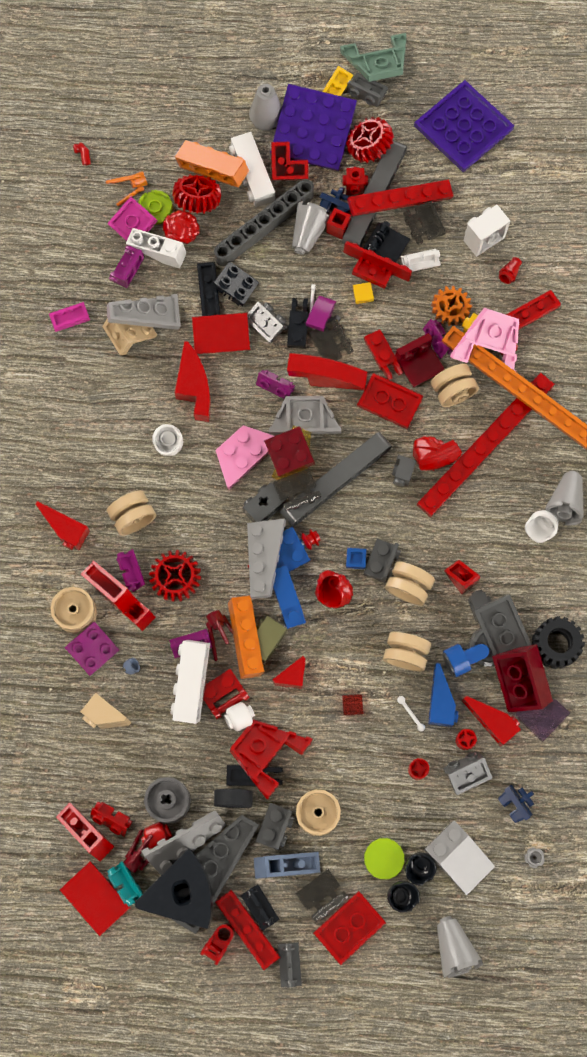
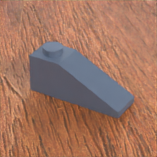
[254,852,320,879]

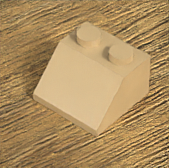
[80,693,131,729]

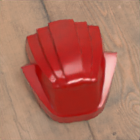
[413,436,462,471]

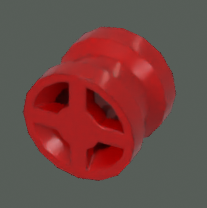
[455,729,477,750]

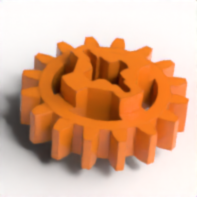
[431,286,472,326]

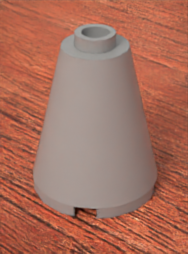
[249,84,282,131]
[292,201,332,255]
[545,471,584,526]
[437,916,483,978]

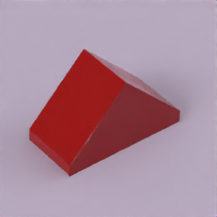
[444,560,480,594]
[272,656,306,689]

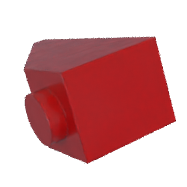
[35,501,90,551]
[462,696,521,747]
[56,802,115,862]

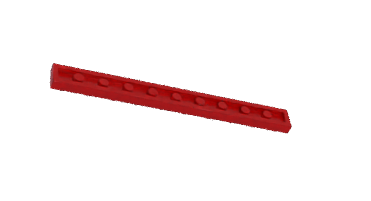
[417,372,555,518]

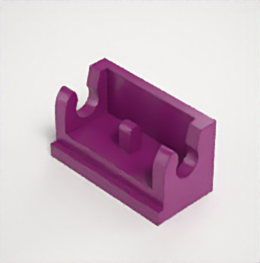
[109,245,144,288]

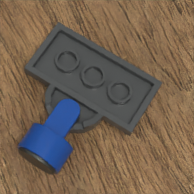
[442,594,532,678]

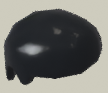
[405,852,437,886]
[387,881,420,913]

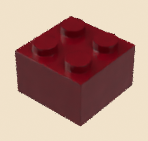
[264,426,316,478]

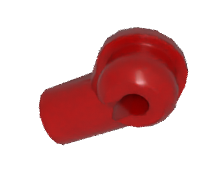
[73,142,91,166]

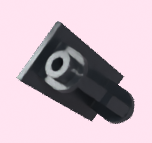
[241,884,280,931]

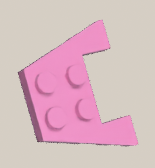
[450,308,519,372]

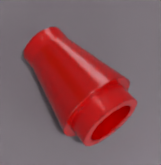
[499,257,522,284]

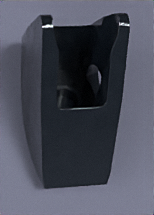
[135,849,213,929]

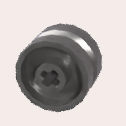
[144,777,191,824]

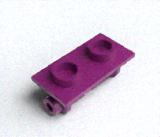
[423,319,453,359]
[256,370,296,399]
[116,549,145,592]
[169,629,212,659]

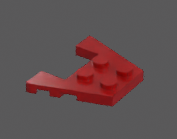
[230,719,313,799]

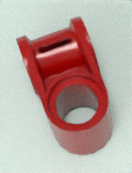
[200,924,235,966]

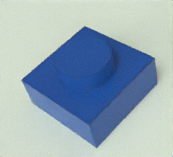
[346,548,367,569]

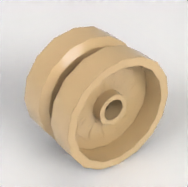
[431,364,479,407]
[106,490,157,536]
[385,562,435,606]
[50,587,97,634]
[383,632,431,672]
[296,789,341,836]

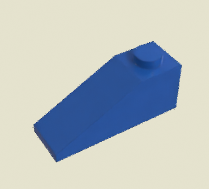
[273,565,306,629]
[428,663,459,727]

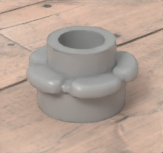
[524,847,545,868]

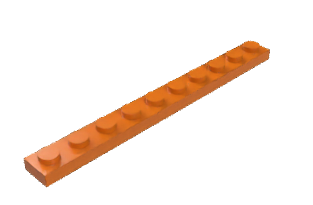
[441,326,587,450]

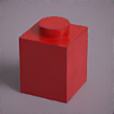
[326,208,351,240]

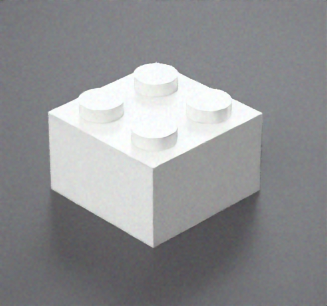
[463,205,510,257]

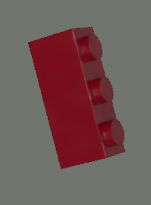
[492,645,553,713]

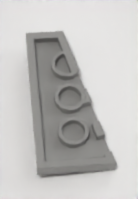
[107,294,181,330]
[247,519,286,599]
[141,810,226,875]

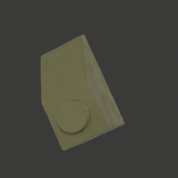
[256,616,287,664]

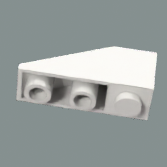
[126,228,186,268]

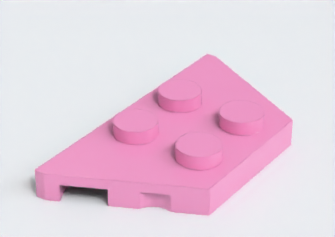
[216,425,274,490]

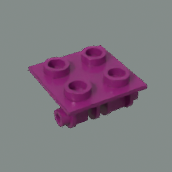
[64,621,119,676]

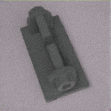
[278,942,302,988]

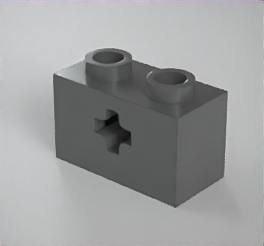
[243,483,287,522]

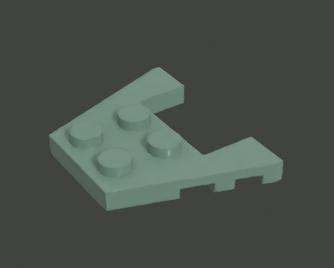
[340,33,406,82]

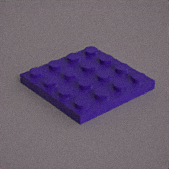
[414,80,514,172]
[270,84,357,172]

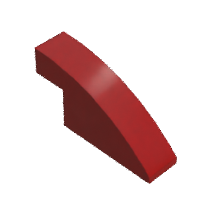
[175,341,211,422]
[287,353,367,390]
[80,560,156,632]

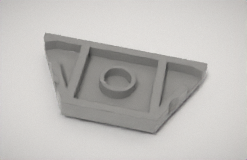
[269,396,341,434]

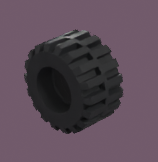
[531,616,585,669]

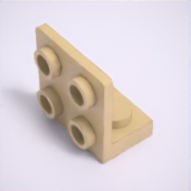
[102,318,157,356]

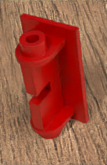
[90,802,133,837]

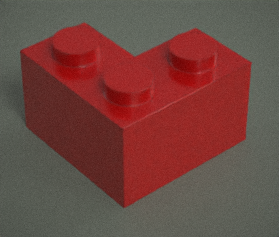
[271,141,308,180]

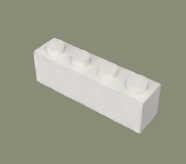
[229,132,275,208]
[171,640,210,724]

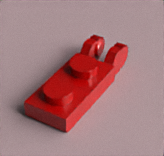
[364,329,403,380]

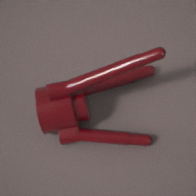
[205,610,233,661]
[123,829,153,873]

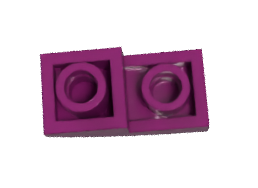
[306,296,336,331]

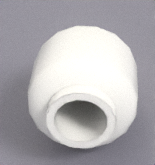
[224,702,255,732]

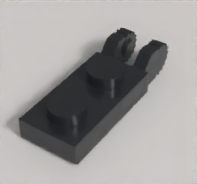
[287,298,308,348]
[226,765,283,786]

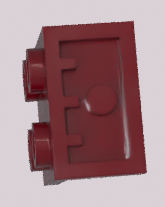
[395,333,445,388]

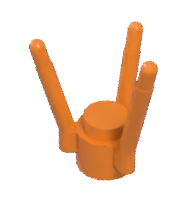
[106,171,147,206]

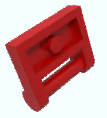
[203,669,250,720]

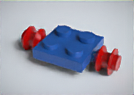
[247,527,321,572]

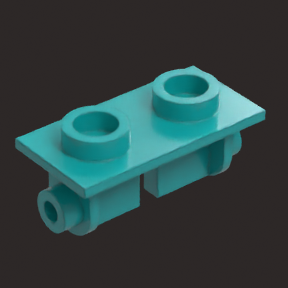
[107,861,142,907]

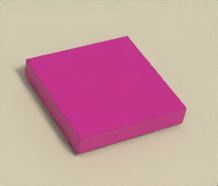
[107,197,158,241]

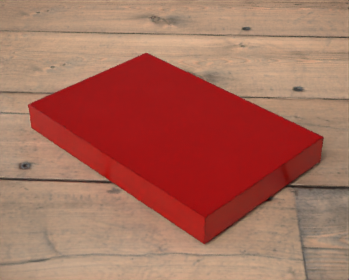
[192,313,250,354]
[357,373,423,430]
[60,861,131,936]
[313,891,386,965]

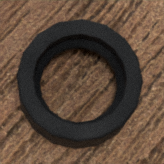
[214,789,253,808]

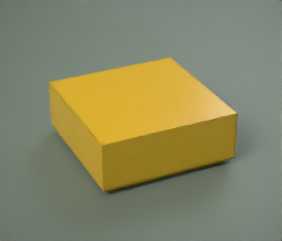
[352,282,374,304]

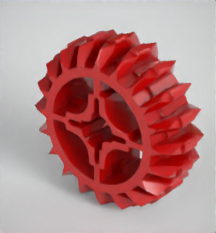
[346,117,394,163]
[172,174,221,214]
[149,550,202,602]

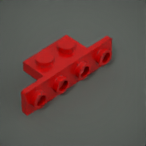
[343,241,412,289]

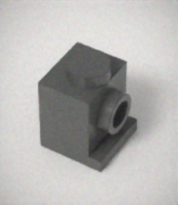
[392,455,416,487]
[468,590,491,622]

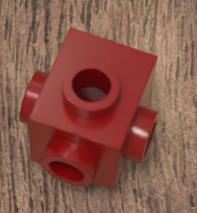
[342,167,368,195]

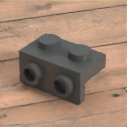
[347,72,388,107]

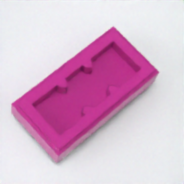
[49,302,90,332]

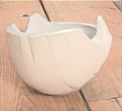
[152,424,183,456]
[525,510,558,543]

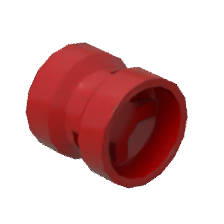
[408,758,429,780]

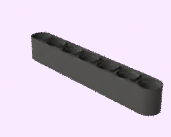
[342,140,407,247]
[214,179,314,266]
[280,432,392,527]

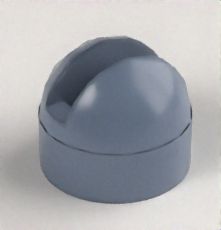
[123,657,140,675]

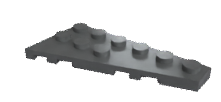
[172,815,259,934]

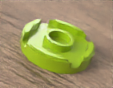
[138,190,173,225]
[364,838,404,879]

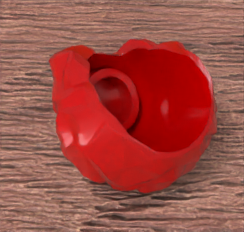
[163,210,200,244]
[315,570,353,609]

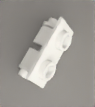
[401,249,441,272]

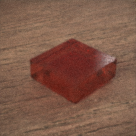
[342,694,363,716]

